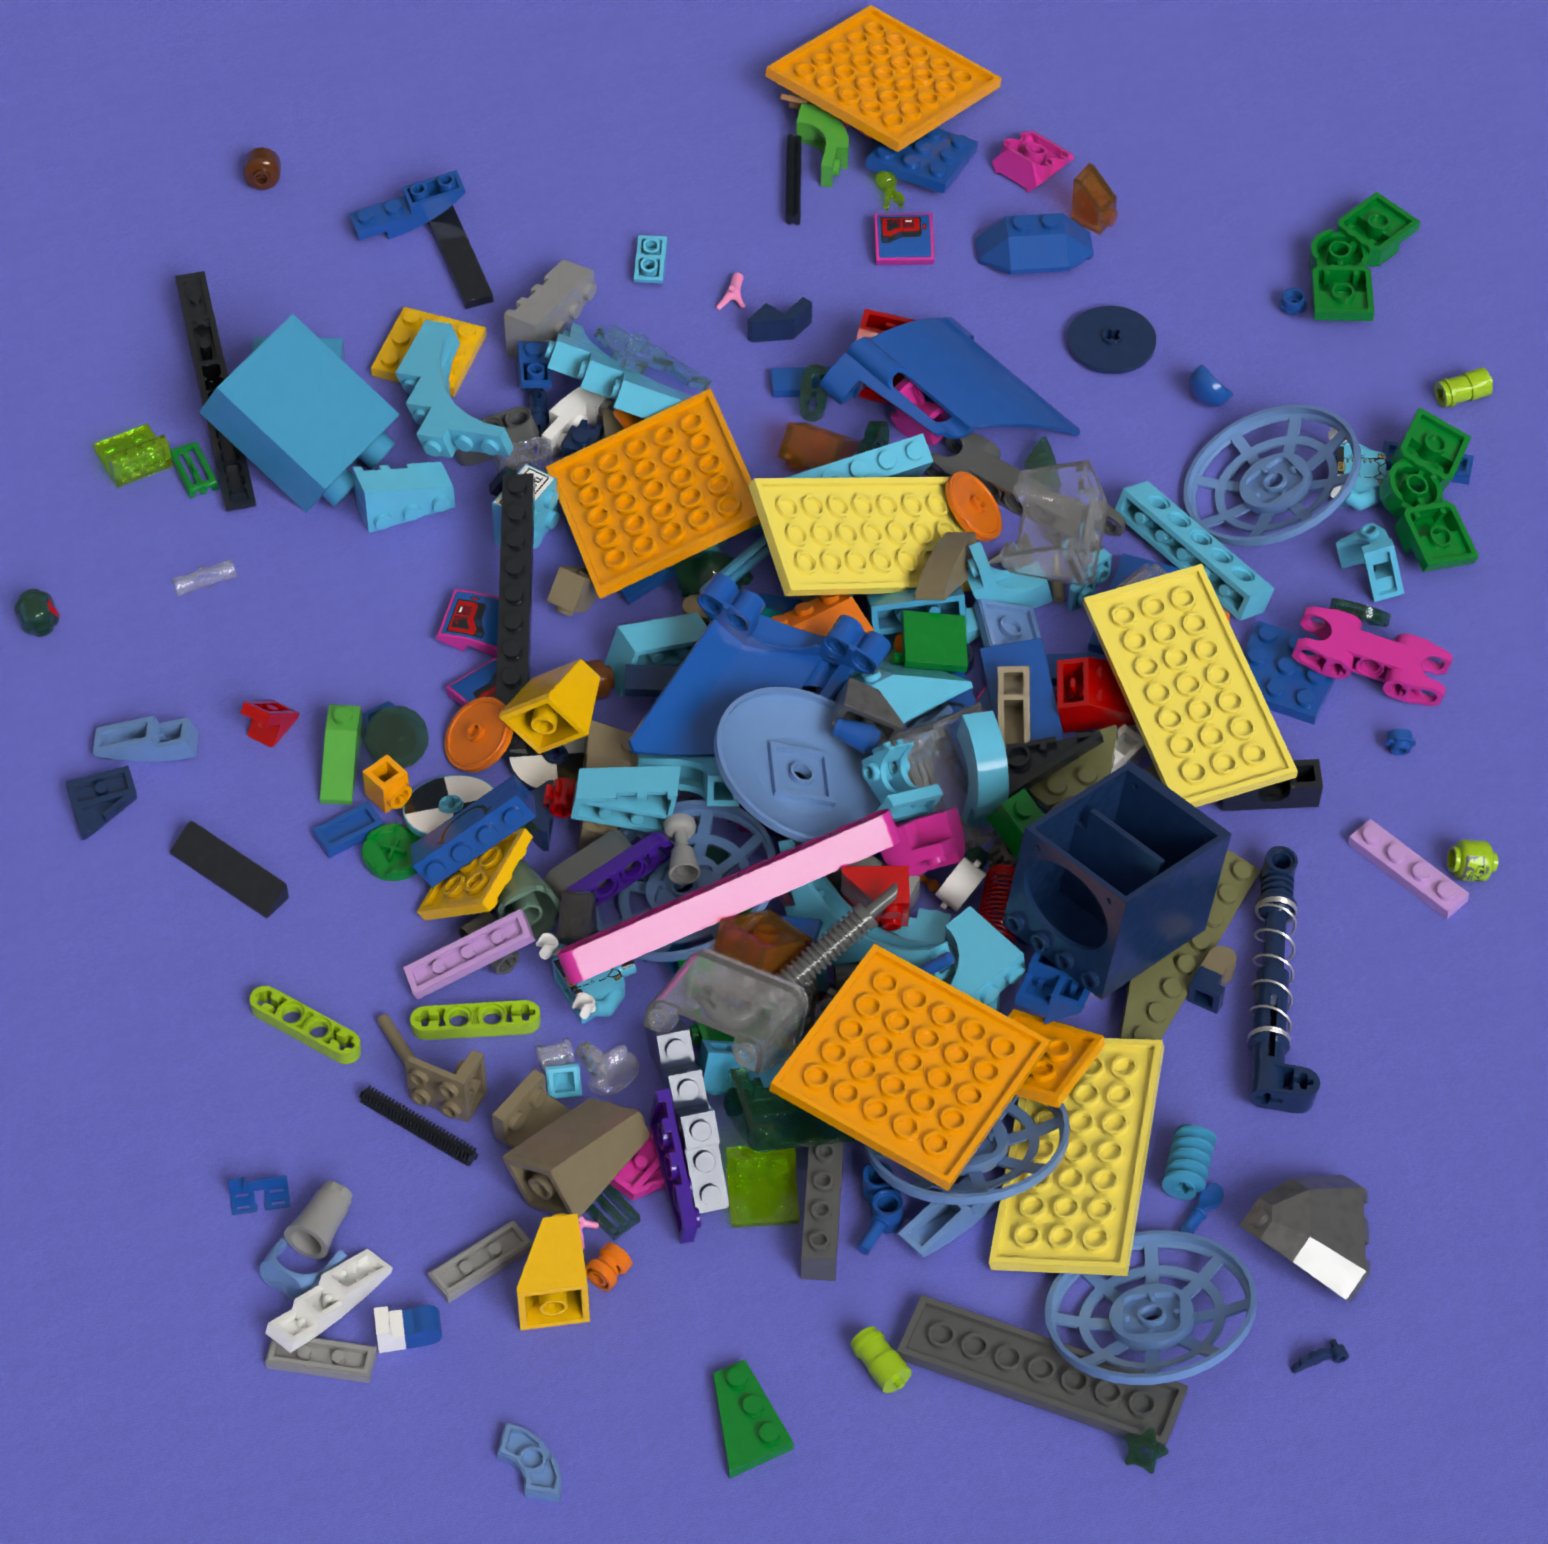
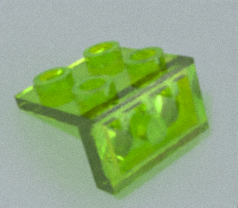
[93,424,173,488]
[726,1143,800,1228]

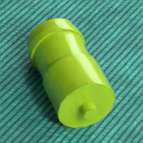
[1434,367,1493,408]
[850,1326,912,1393]

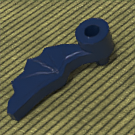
[1291,1339,1349,1374]

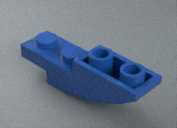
[349,170,466,240]

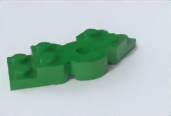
[1309,192,1420,321]
[1379,407,1479,572]

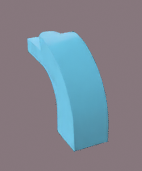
[967,542,1053,608]
[956,711,1009,827]
[637,754,739,807]

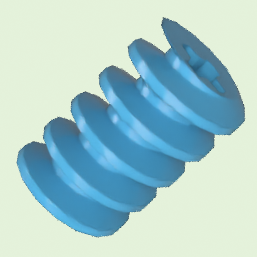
[1162,1124,1217,1201]

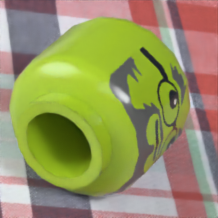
[1447,839,1498,882]

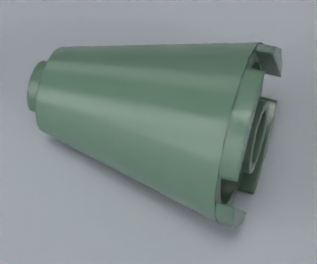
[495,858,562,938]

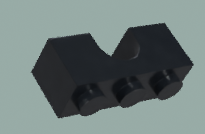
[1221,759,1323,811]

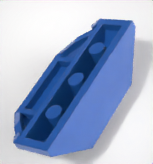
[975,213,1094,274]

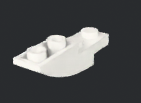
[541,387,615,460]

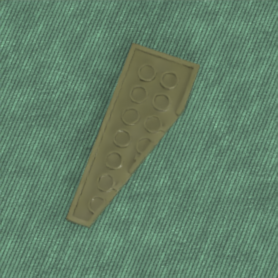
[1118,849,1261,1040]

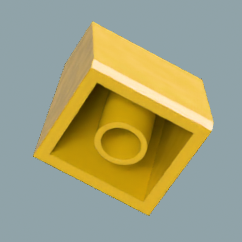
[499,658,600,754]
[516,1213,590,1331]

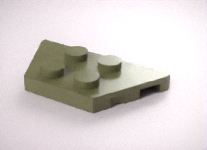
[1026,725,1118,812]

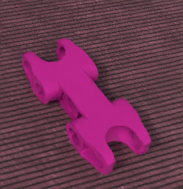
[1292,606,1453,706]

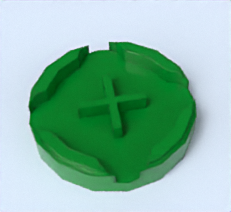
[361,823,421,882]

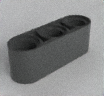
[454,406,539,466]
[544,830,636,898]

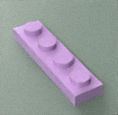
[1348,819,1470,920]
[403,909,536,999]

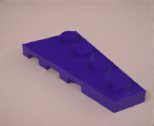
[648,1088,701,1244]

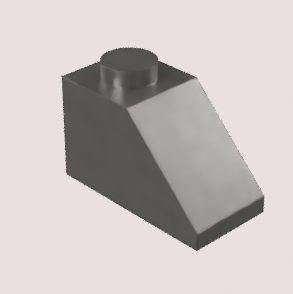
[831,678,904,746]

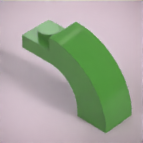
[796,103,849,188]

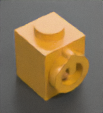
[362,754,412,814]

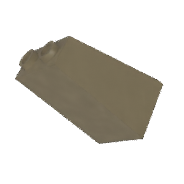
[502,1098,651,1219]

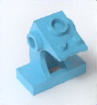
[1336,522,1404,602]
[861,739,944,822]

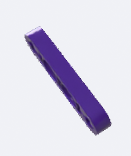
[559,832,674,918]

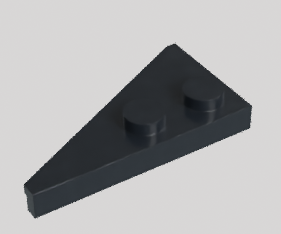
[1005,731,1104,799]

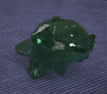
[674,550,754,597]

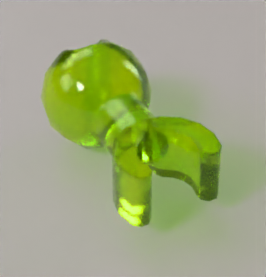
[875,170,905,210]

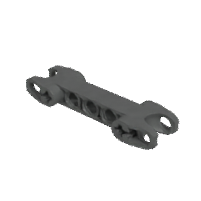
[925,433,1126,561]

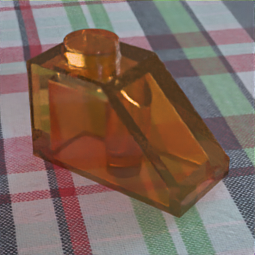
[1071,163,1118,235]

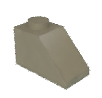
[547,566,598,616]

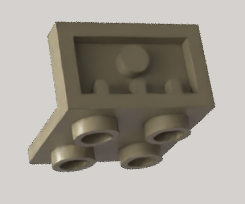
[404,1049,488,1123]
[492,1069,571,1149]

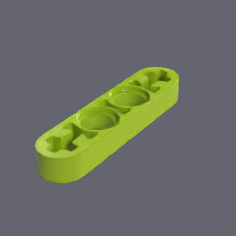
[249,986,362,1064]
[410,1000,541,1040]

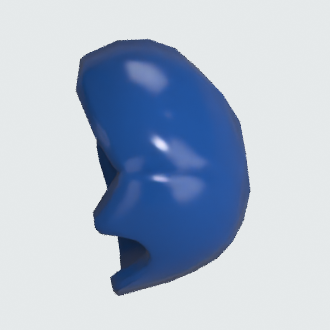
[1190,364,1233,407]

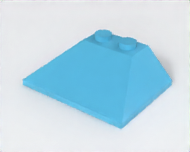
[832,660,973,723]

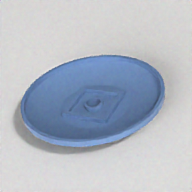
[714,687,895,843]

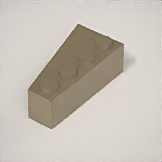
[577,720,638,850]

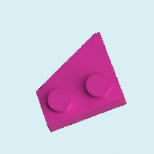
[609,1128,666,1201]

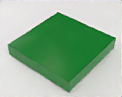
[901,610,968,673]

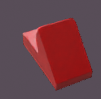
[240,700,300,747]

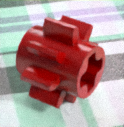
[543,778,576,818]

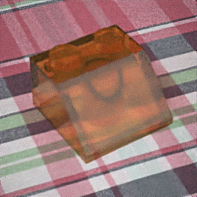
[778,422,861,470]
[712,909,813,985]

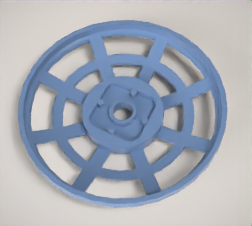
[1183,404,1361,547]
[588,800,776,962]
[865,1095,1070,1205]
[1045,1230,1257,1385]

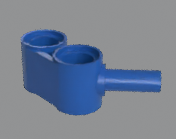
[857,1161,903,1255]

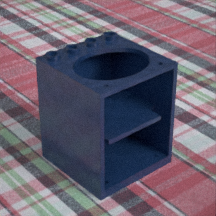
[1002,761,1232,1000]

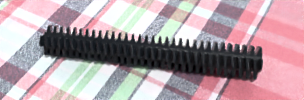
[785,134,802,226]
[359,1085,479,1166]

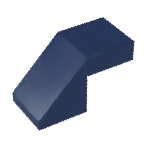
[748,297,812,343]

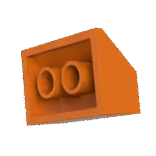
[771,595,875,636]

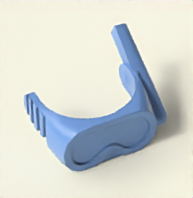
[260,1238,347,1301]

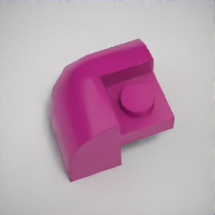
[880,806,965,876]

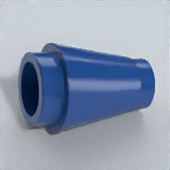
[832,717,882,755]

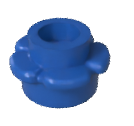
[1279,288,1308,315]
[1384,729,1416,755]

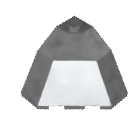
[1239,1174,1370,1303]

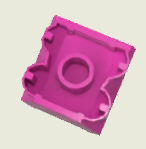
[992,130,1074,193]

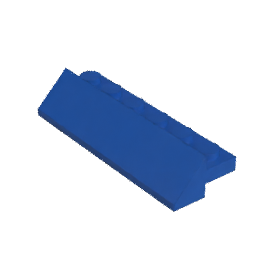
[1014,951,1091,1025]

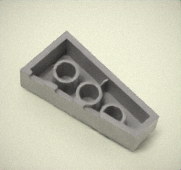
[504,259,597,359]

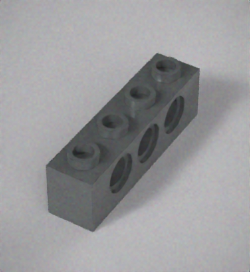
[801,1139,844,1281]

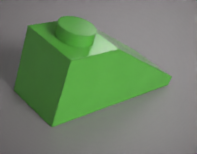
[320,704,364,805]

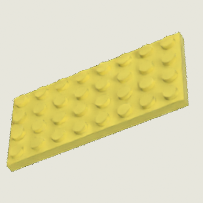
[748,477,972,596]
[1083,564,1298,807]
[989,1038,1164,1276]

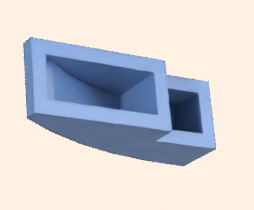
[93,716,199,762]
[898,1176,1000,1258]

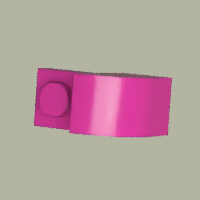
[890,377,949,446]

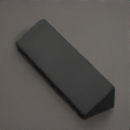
[170,821,289,919]

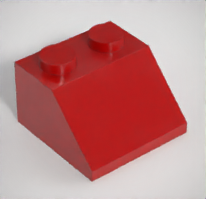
[841,865,910,931]

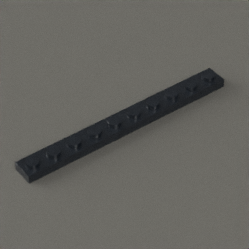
[496,473,535,756]

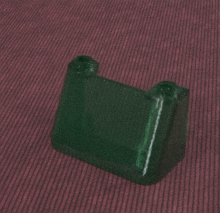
[723,1067,858,1152]

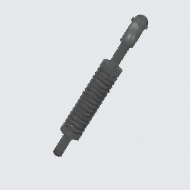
[695,882,898,1032]

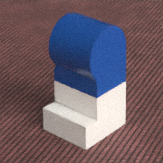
[374,1305,442,1353]

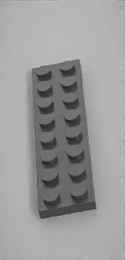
[897,1295,1188,1451]

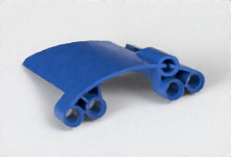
[819,317,1080,439]
[628,573,891,757]

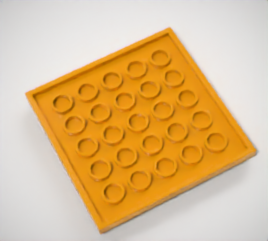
[765,5,1002,152]
[545,388,760,599]
[769,943,1050,1191]

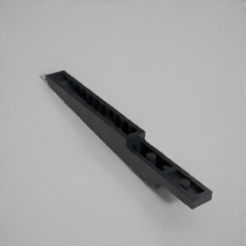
[175,271,256,512]

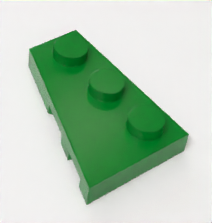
[713,1359,794,1478]

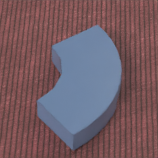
[497,1422,562,1503]

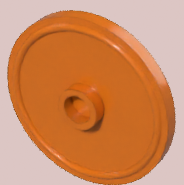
[945,471,1002,542]
[444,697,513,773]

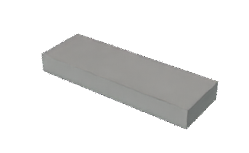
[428,1220,533,1303]
[265,1338,378,1383]

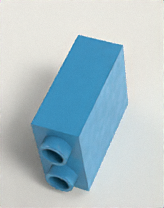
[199,314,400,513]

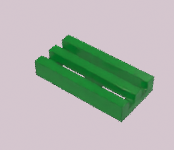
[168,441,218,498]

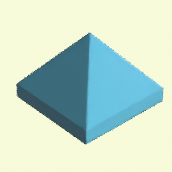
[545,1062,582,1099]

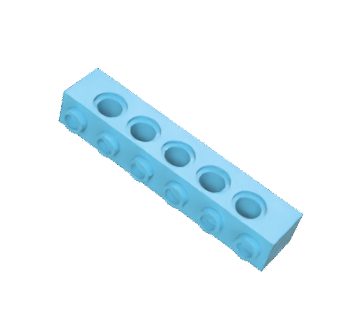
[1115,481,1275,621]

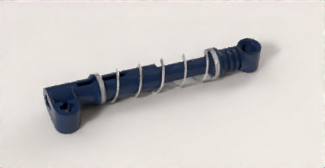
[1248,846,1320,1113]

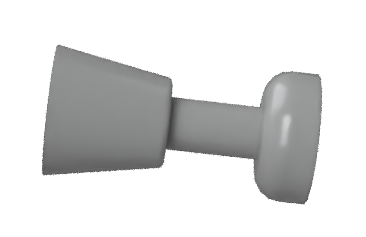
[663,813,701,884]

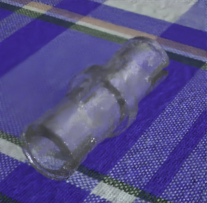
[172,559,237,597]

